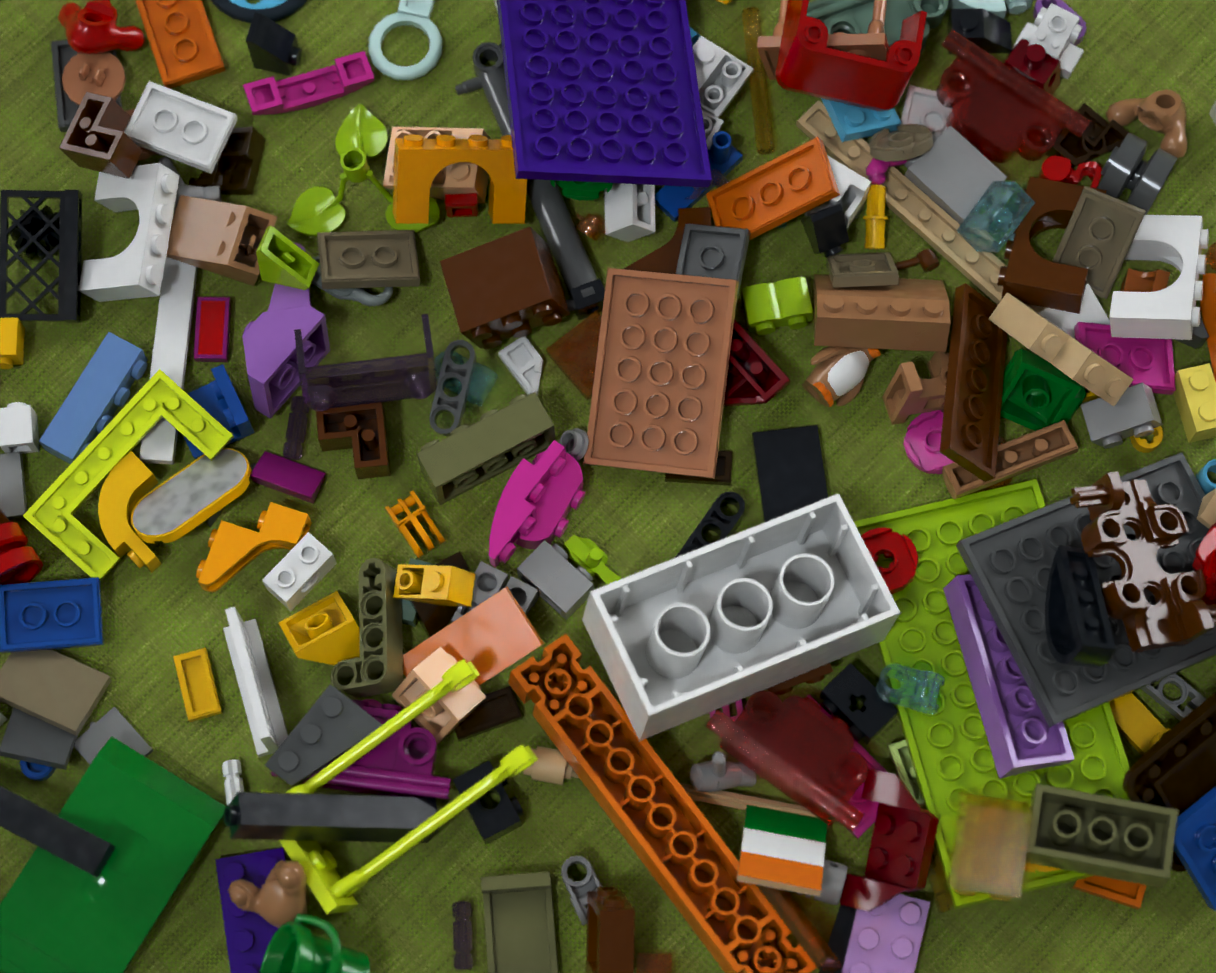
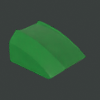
[1000,348,1086,431]

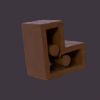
[59,92,142,179]
[316,402,391,479]

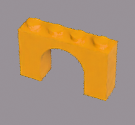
[393,134,527,224]

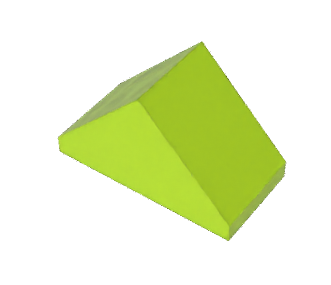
[256,225,320,290]

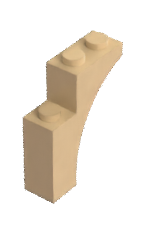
[988,292,1134,406]

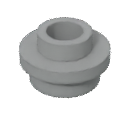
[559,428,589,461]

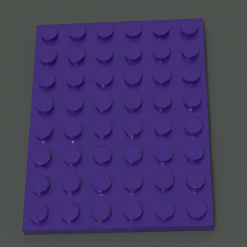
[497,0,712,188]

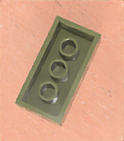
[417,392,555,505]
[1022,784,1178,888]

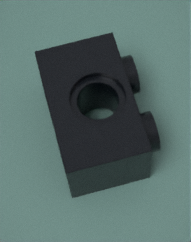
[453,761,524,845]

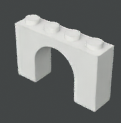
[78,163,180,302]
[1109,215,1209,340]

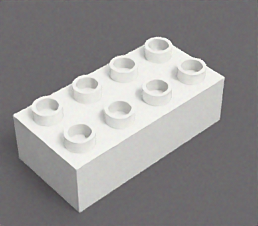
[582,493,900,741]

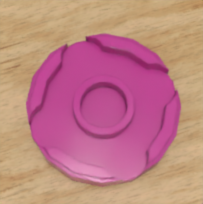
[904,410,954,474]

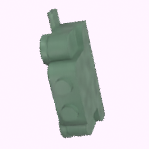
[806,0,948,54]

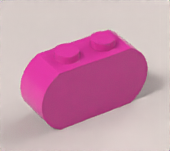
[516,451,585,550]

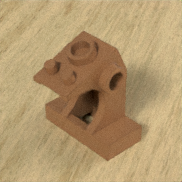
[882,352,949,425]

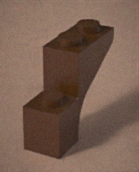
[624,207,711,274]

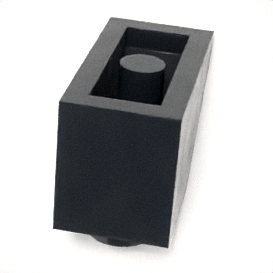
[947,9,1012,54]
[246,12,302,76]
[800,204,849,257]

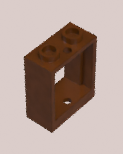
[586,886,635,973]

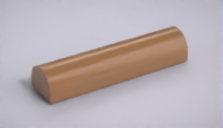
[942,420,1079,499]

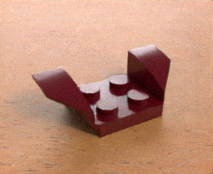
[840,768,939,912]

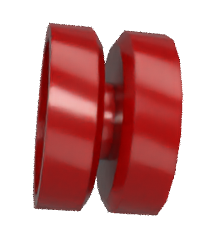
[0,522,43,585]

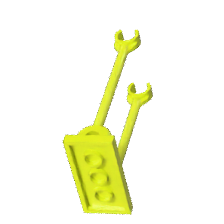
[261,659,538,914]

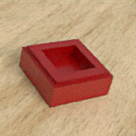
[445,193,479,218]

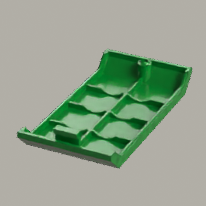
[0,736,226,973]

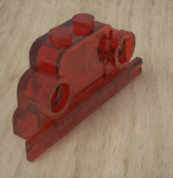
[936,29,1091,163]
[705,691,869,832]

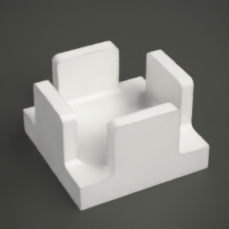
[804,155,871,229]

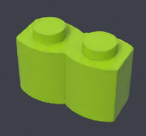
[741,277,813,335]

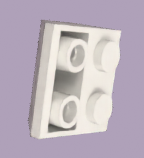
[693,36,754,118]

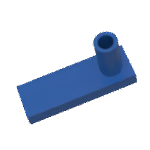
[655,131,743,223]

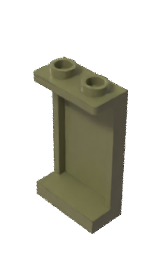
[481,872,558,973]

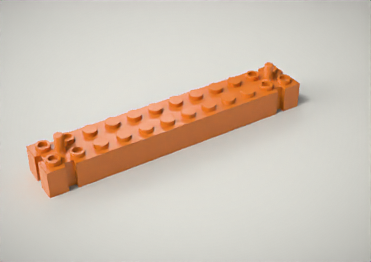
[508,633,818,973]

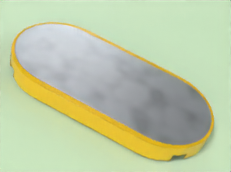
[131,448,252,544]

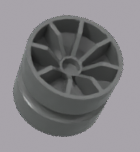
[1097,132,1178,215]

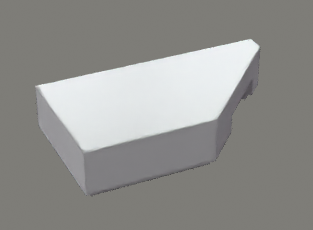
[498,336,543,396]

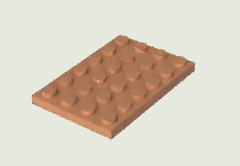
[584,268,739,479]

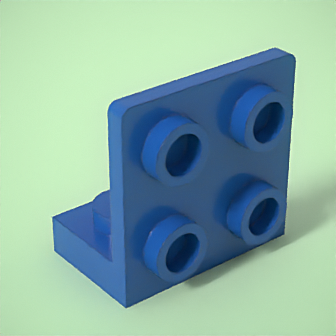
[184,364,255,459]

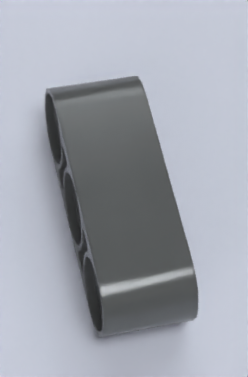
[429,340,476,436]

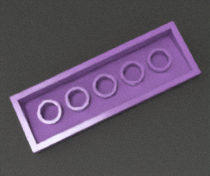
[943,574,1074,779]

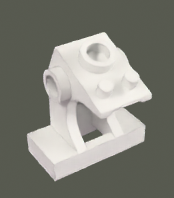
[1013,3,1084,80]

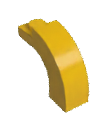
[98,451,161,573]

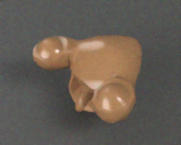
[1106,89,1188,158]
[228,860,310,929]

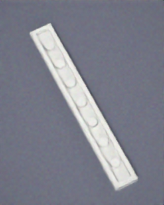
[139,257,198,465]

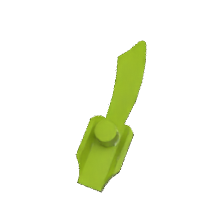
[563,534,622,585]

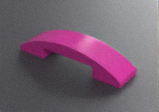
[243,51,374,115]

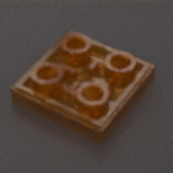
[546,310,602,401]

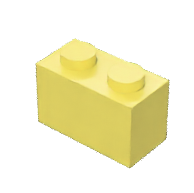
[1173,363,1216,443]

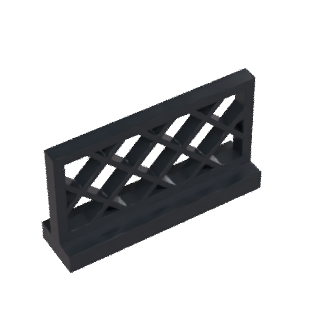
[0,190,83,323]

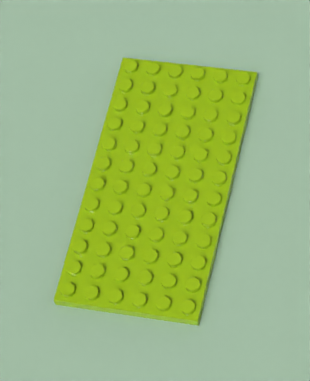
[853,479,1130,909]

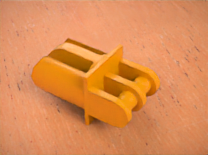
[385,490,446,558]

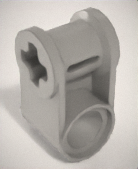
[561,856,603,926]

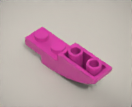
[489,440,567,568]

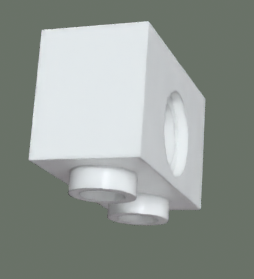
[262,532,337,611]

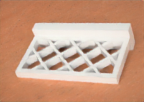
[223,607,288,757]

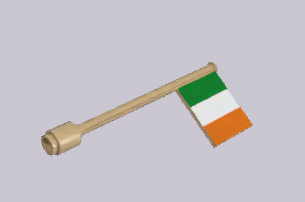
[523,746,835,897]

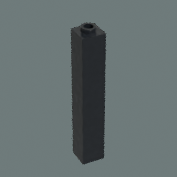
[224,792,440,843]

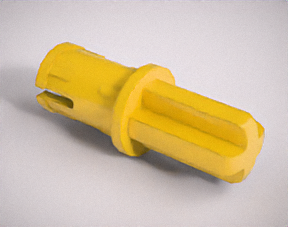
[863,185,888,249]

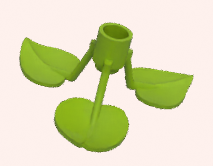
[287,104,440,236]

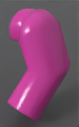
[866,158,907,185]

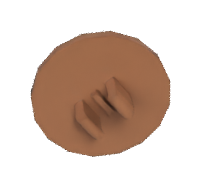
[62,51,126,106]

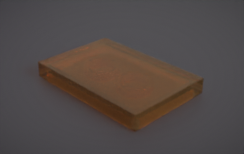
[756,884,842,973]

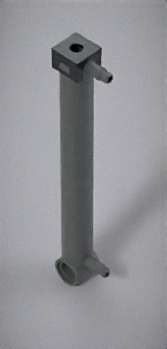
[455,42,605,321]

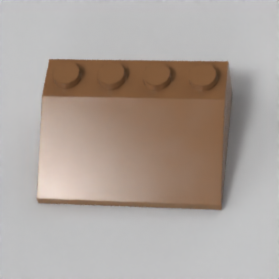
[813,274,951,352]

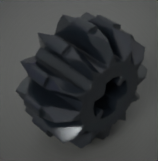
[10,205,60,260]

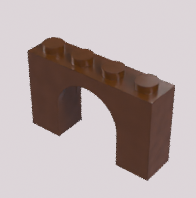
[997,177,1107,314]

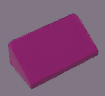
[250,451,326,504]

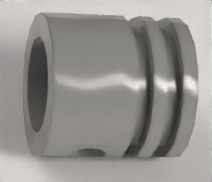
[797,859,848,906]

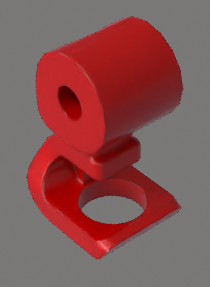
[1039,155,1102,188]

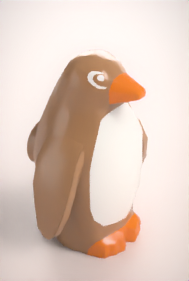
[802,346,881,407]

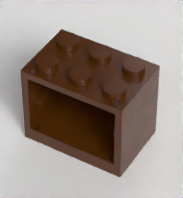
[440,226,570,349]

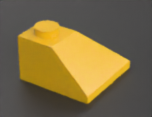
[279,591,360,665]

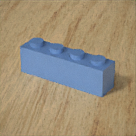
[39,332,148,464]

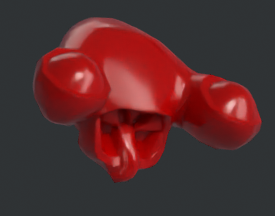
[58,0,145,54]

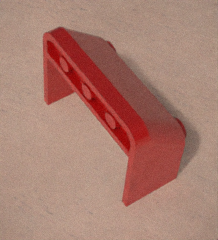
[776,0,927,112]

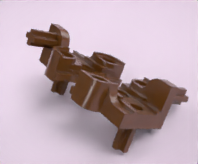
[1070,471,1216,653]

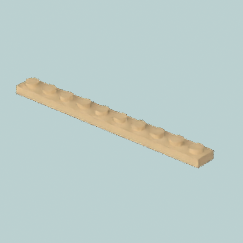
[796,100,1046,313]

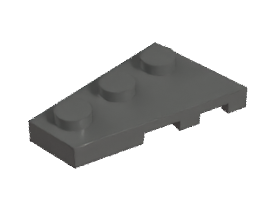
[265,684,382,788]

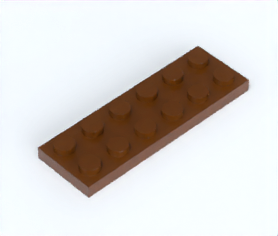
[940,283,1007,482]

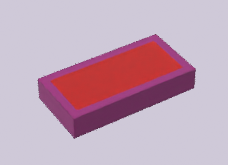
[194,297,231,362]

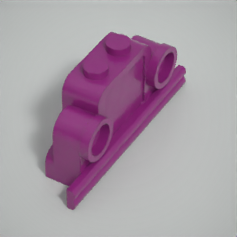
[271,700,451,799]

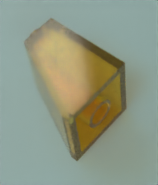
[948,792,1032,901]

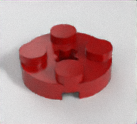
[861,527,918,594]

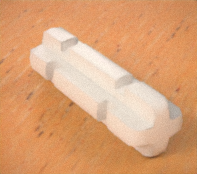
[222,760,244,805]

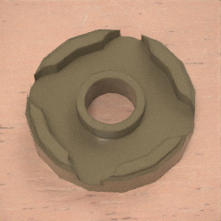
[869,124,934,162]

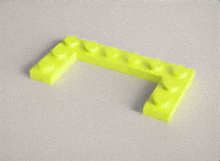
[23,369,234,581]

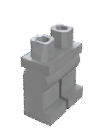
[451,561,539,622]

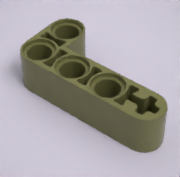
[330,558,403,698]

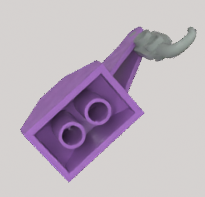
[242,243,393,419]

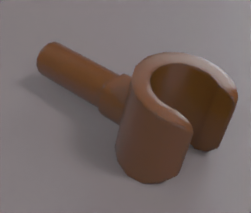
[895,249,939,272]

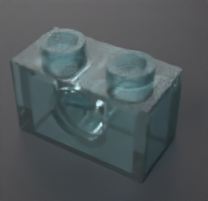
[957,181,1035,252]

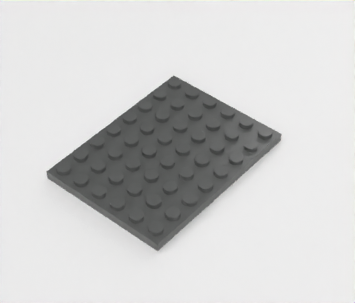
[956,452,1216,728]

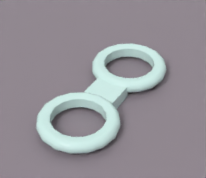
[368,0,443,81]

